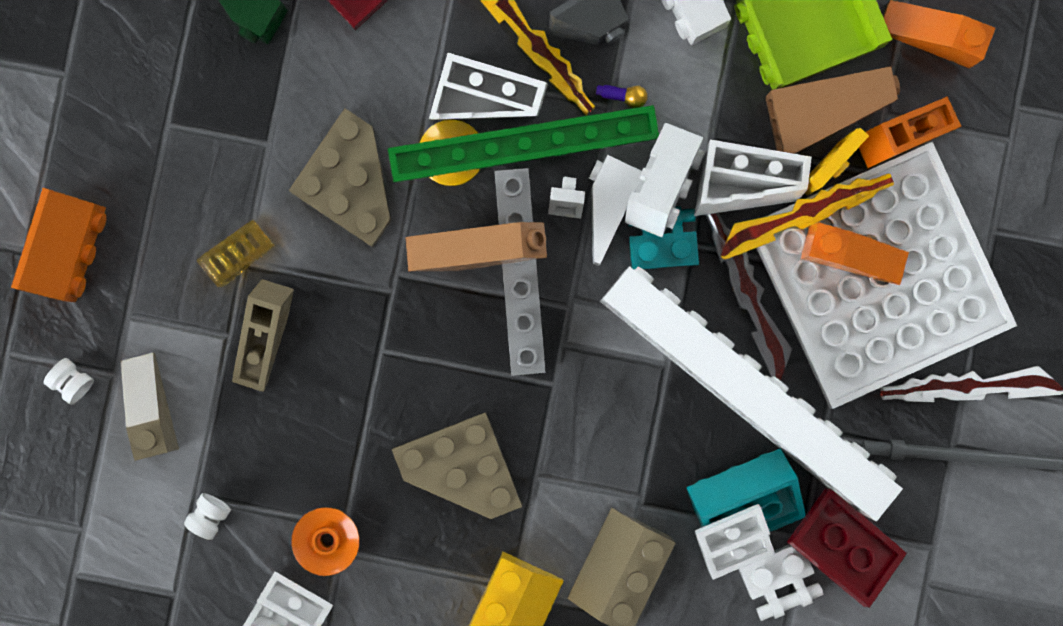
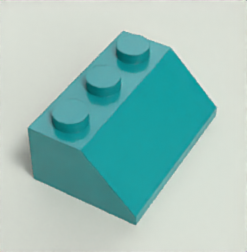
[686,448,806,532]

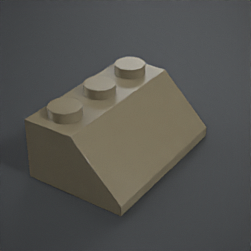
[567,507,676,626]

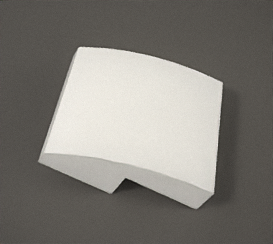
[695,504,775,580]
[243,572,333,626]

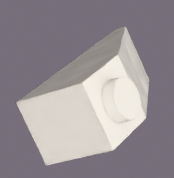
[589,155,642,266]

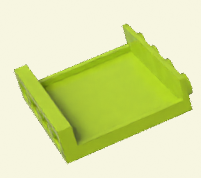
[734,0,892,90]

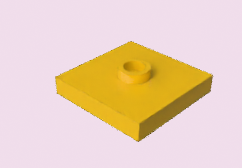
[805,128,869,196]

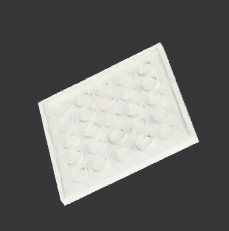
[748,142,1017,409]

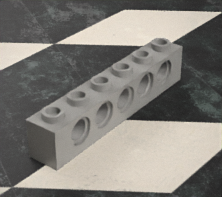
[494,168,546,376]

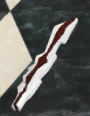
[880,366,1063,402]

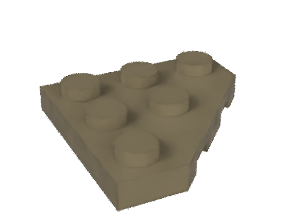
[289,108,392,247]
[391,412,522,519]

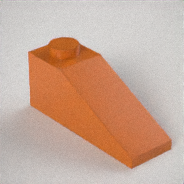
[883,0,996,69]
[859,96,962,168]
[801,222,909,285]

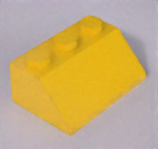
[469,552,564,626]

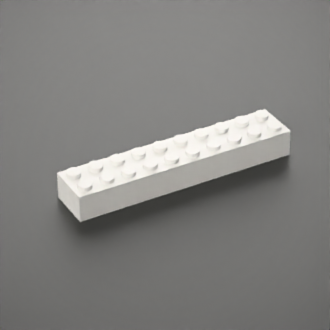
[599,266,903,522]

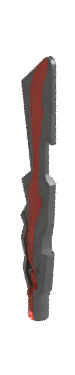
[705,213,792,380]

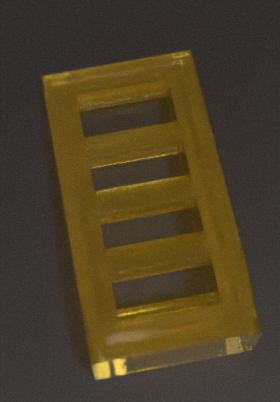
[197,219,275,287]

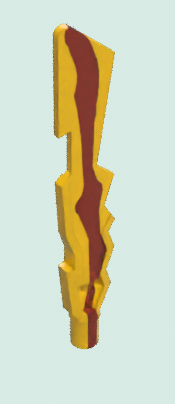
[480,0,595,116]
[721,173,894,259]

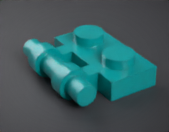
[628,206,699,270]

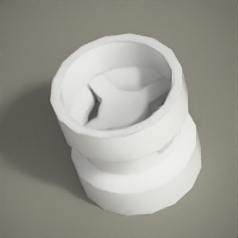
[44,358,94,405]
[184,493,231,540]

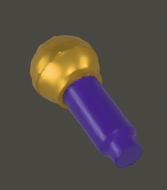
[596,85,647,108]

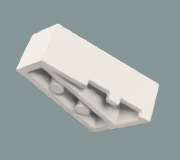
[661,0,731,46]
[429,53,548,120]
[625,123,705,237]
[694,139,812,216]

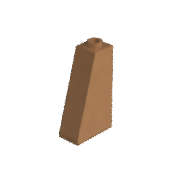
[765,66,900,154]
[406,222,547,272]

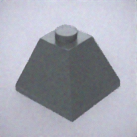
[549,0,628,45]

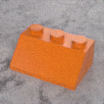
[11,188,106,302]

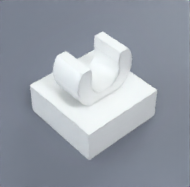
[548,177,585,219]

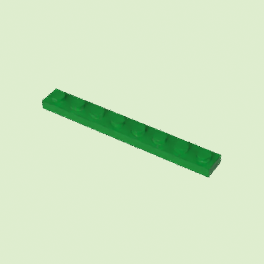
[387,105,659,183]

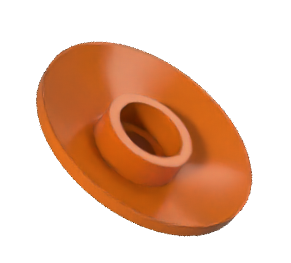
[291,507,360,576]

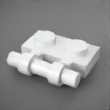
[739,544,824,621]

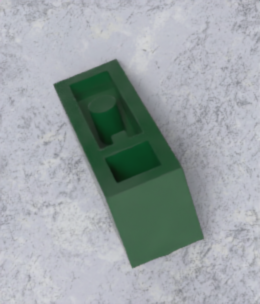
[219,0,288,44]

